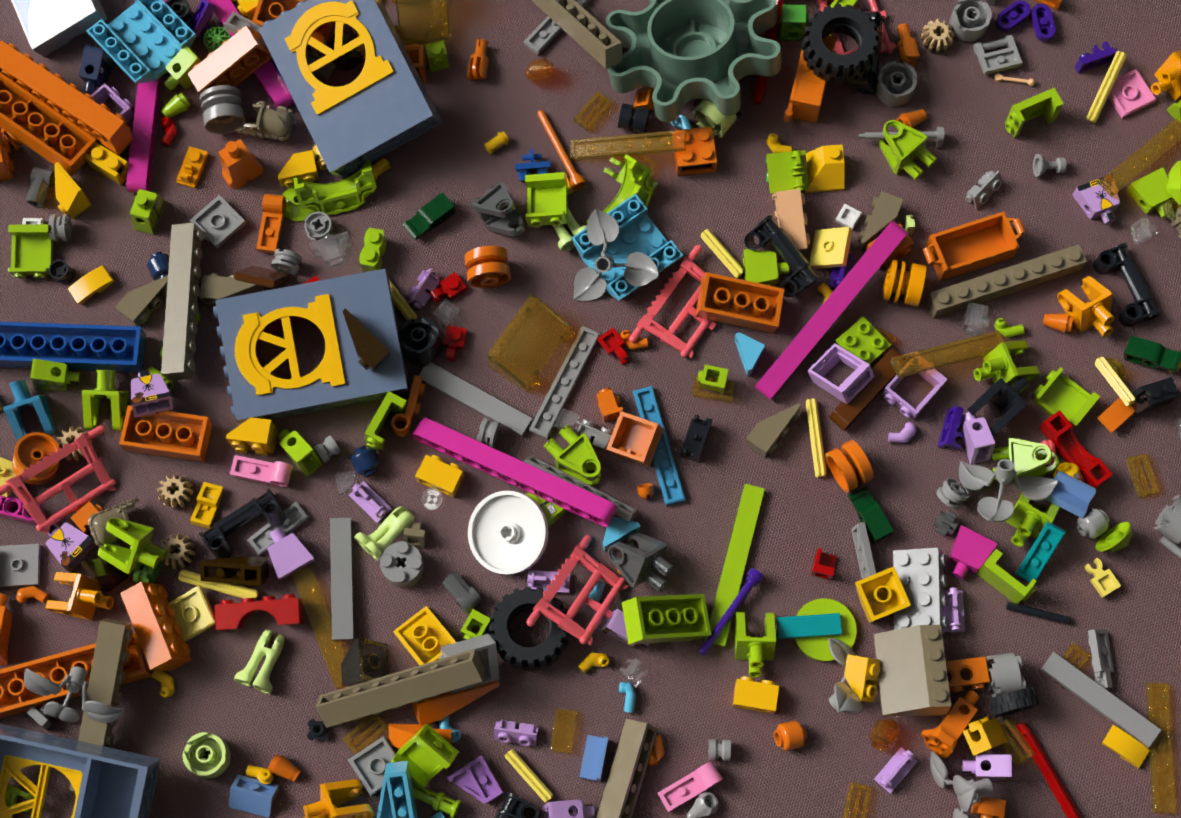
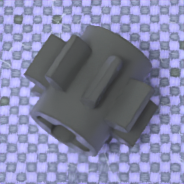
[933,510,959,536]

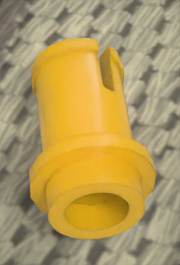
[484,131,510,154]
[313,145,328,170]
[372,157,391,180]

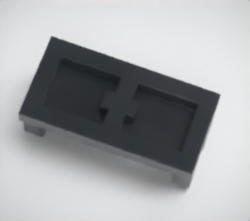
[680,415,713,463]

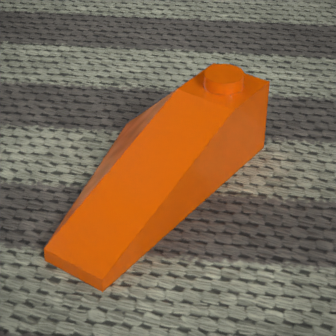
[411,680,500,726]

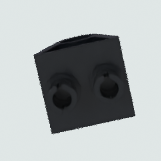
[967,377,1029,436]

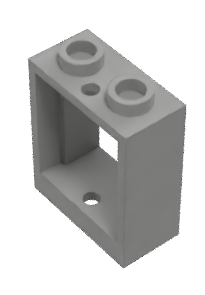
[439,634,500,693]

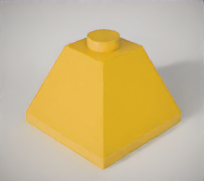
[805,145,845,193]
[55,162,91,219]
[855,566,911,623]

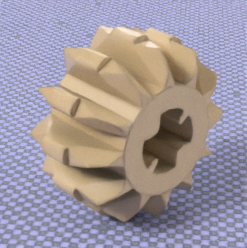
[921,19,954,53]
[57,427,92,461]
[157,473,193,509]
[161,533,195,569]

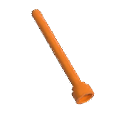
[537,110,587,191]

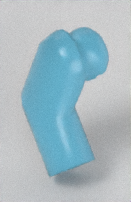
[669,115,692,129]
[583,581,605,606]
[619,681,636,713]
[439,716,461,743]

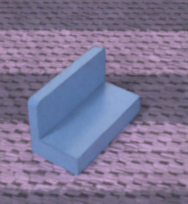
[1045,471,1096,518]
[579,735,609,782]
[229,774,279,818]

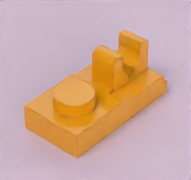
[176,146,209,189]

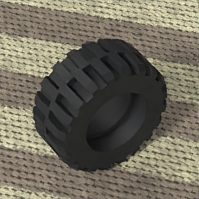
[802,4,880,84]
[489,586,570,671]

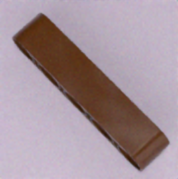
[828,348,909,431]

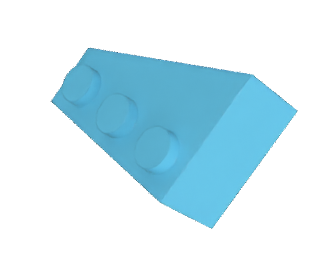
[377,761,418,818]

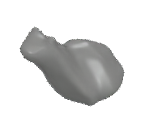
[687,792,719,818]

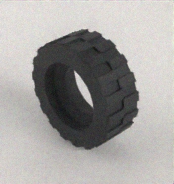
[989,687,1040,717]

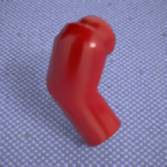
[161,117,178,147]

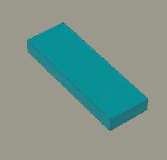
[1016,521,1066,582]
[776,613,842,639]

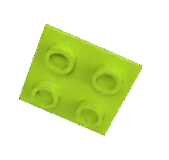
[766,150,809,193]
[835,316,891,365]

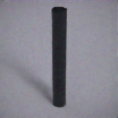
[1006,602,1070,625]

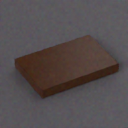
[234,266,290,288]

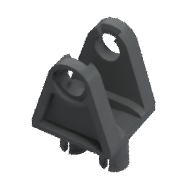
[471,181,526,236]
[608,532,674,592]

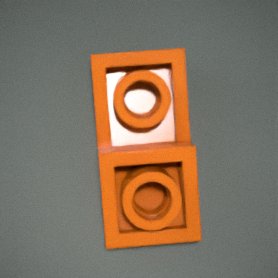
[1097,397,1135,433]

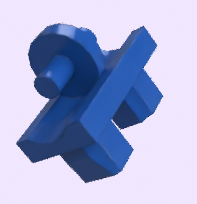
[515,148,551,181]

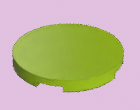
[794,598,857,662]

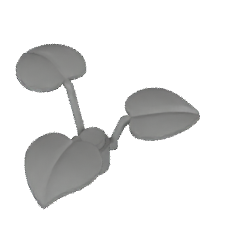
[573,209,659,301]
[958,459,1058,523]
[827,638,879,713]
[24,667,123,723]
[930,751,993,818]

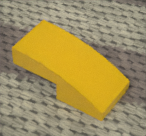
[68,265,114,305]
[190,482,224,529]
[1102,725,1150,769]

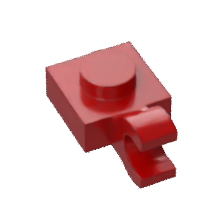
[430,272,467,303]
[443,325,467,362]
[597,328,629,365]

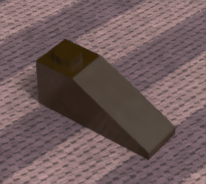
[343,308,390,372]
[200,556,269,586]
[81,558,129,592]

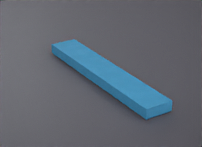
[633,386,686,506]

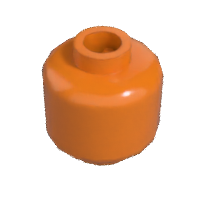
[774,721,807,751]

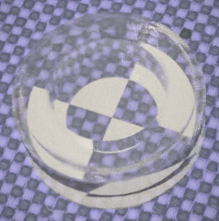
[421,488,443,510]

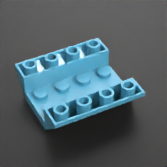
[86,0,196,84]
[571,193,683,301]

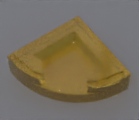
[1106,357,1126,382]

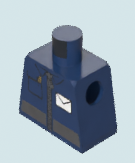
[79,45,114,95]

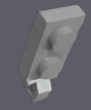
[1088,629,1114,689]

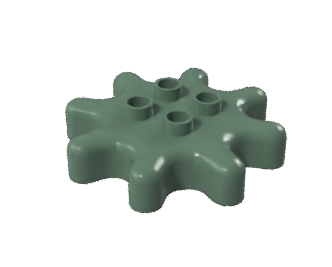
[606,0,782,122]

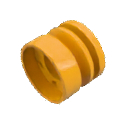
[883,259,926,307]

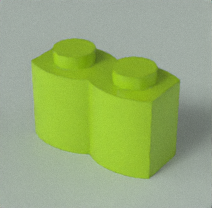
[359,228,387,273]

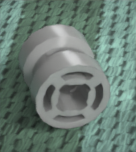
[313,435,341,463]
[708,739,731,761]

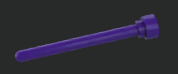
[699,568,765,655]

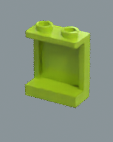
[1005,88,1064,138]
[525,172,568,227]
[8,224,53,278]
[1032,367,1101,430]
[364,391,407,451]
[976,549,1037,604]
[391,724,459,789]

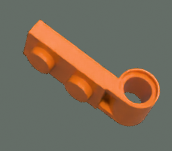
[256,194,286,254]
[391,375,426,437]

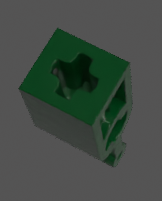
[402,192,456,240]
[1124,335,1181,372]
[848,486,894,544]

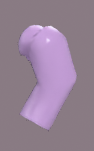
[888,422,916,443]

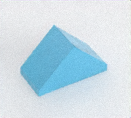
[734,332,765,376]
[603,517,640,551]

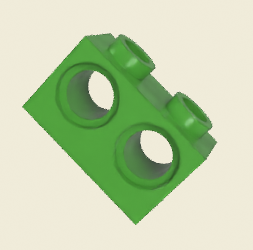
[779,5,809,41]

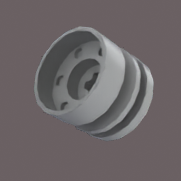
[199,85,246,134]

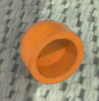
[637,483,654,499]

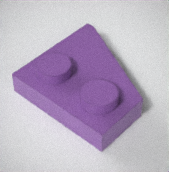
[447,755,504,804]

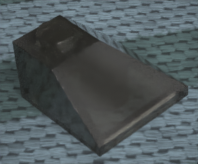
[341,638,389,687]

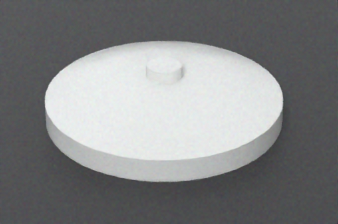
[468,491,548,574]

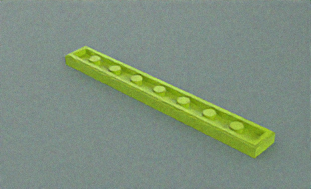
[704,484,765,648]

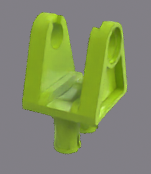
[879,120,938,180]
[973,340,1040,386]
[82,370,129,432]
[544,425,601,487]
[992,438,1060,481]
[1006,492,1059,547]
[98,518,168,574]
[735,612,776,678]

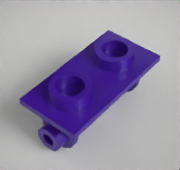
[828,249,855,289]

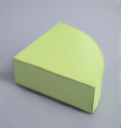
[904,215,916,235]

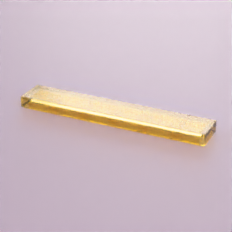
[1098,119,1181,197]
[570,130,686,160]
[890,331,1004,378]
[292,566,356,689]
[1145,683,1176,813]

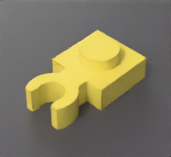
[1085,558,1121,598]

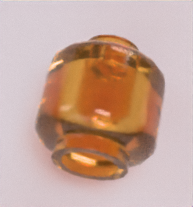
[526,58,555,85]
[869,718,901,752]

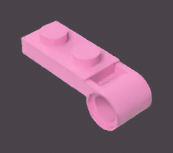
[230,455,293,487]
[657,760,723,813]

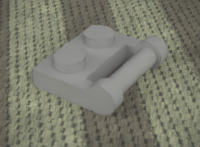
[973,35,1022,75]

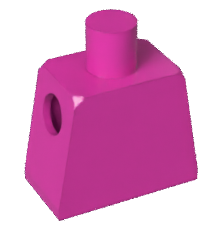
[949,525,998,579]

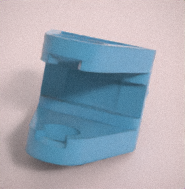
[3,380,56,442]

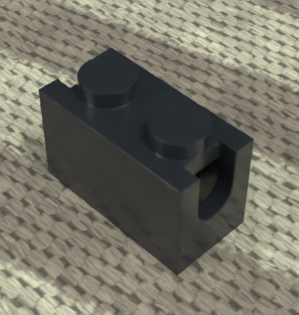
[1132,377,1181,414]

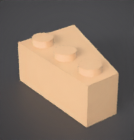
[772,189,810,250]

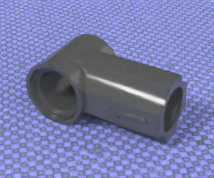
[25,167,55,208]
[442,571,484,615]

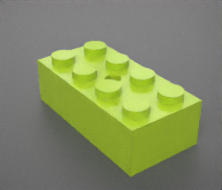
[622,594,711,645]

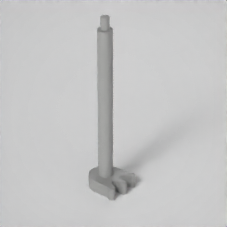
[859,127,944,148]

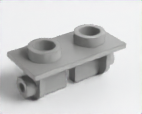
[965,171,1002,210]
[574,419,613,450]

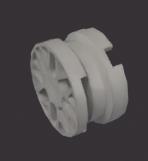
[304,212,333,243]
[48,214,72,242]
[271,249,302,275]
[476,418,500,448]
[936,478,970,510]

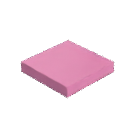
[1108,69,1157,119]

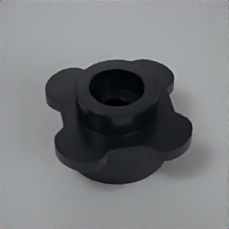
[307,719,328,741]

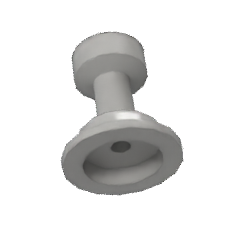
[1033,154,1066,177]

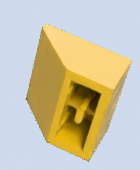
[226,417,278,456]

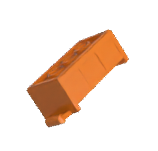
[784,28,836,123]
[923,211,1026,281]

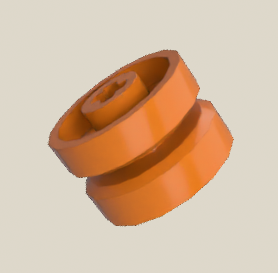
[464,246,511,288]
[12,432,60,485]
[825,440,874,493]

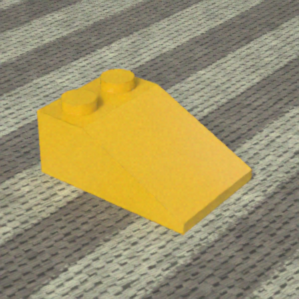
[393,606,456,665]

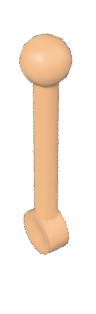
[994,73,1035,86]

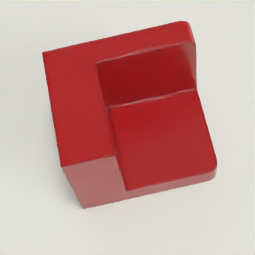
[811,548,837,580]

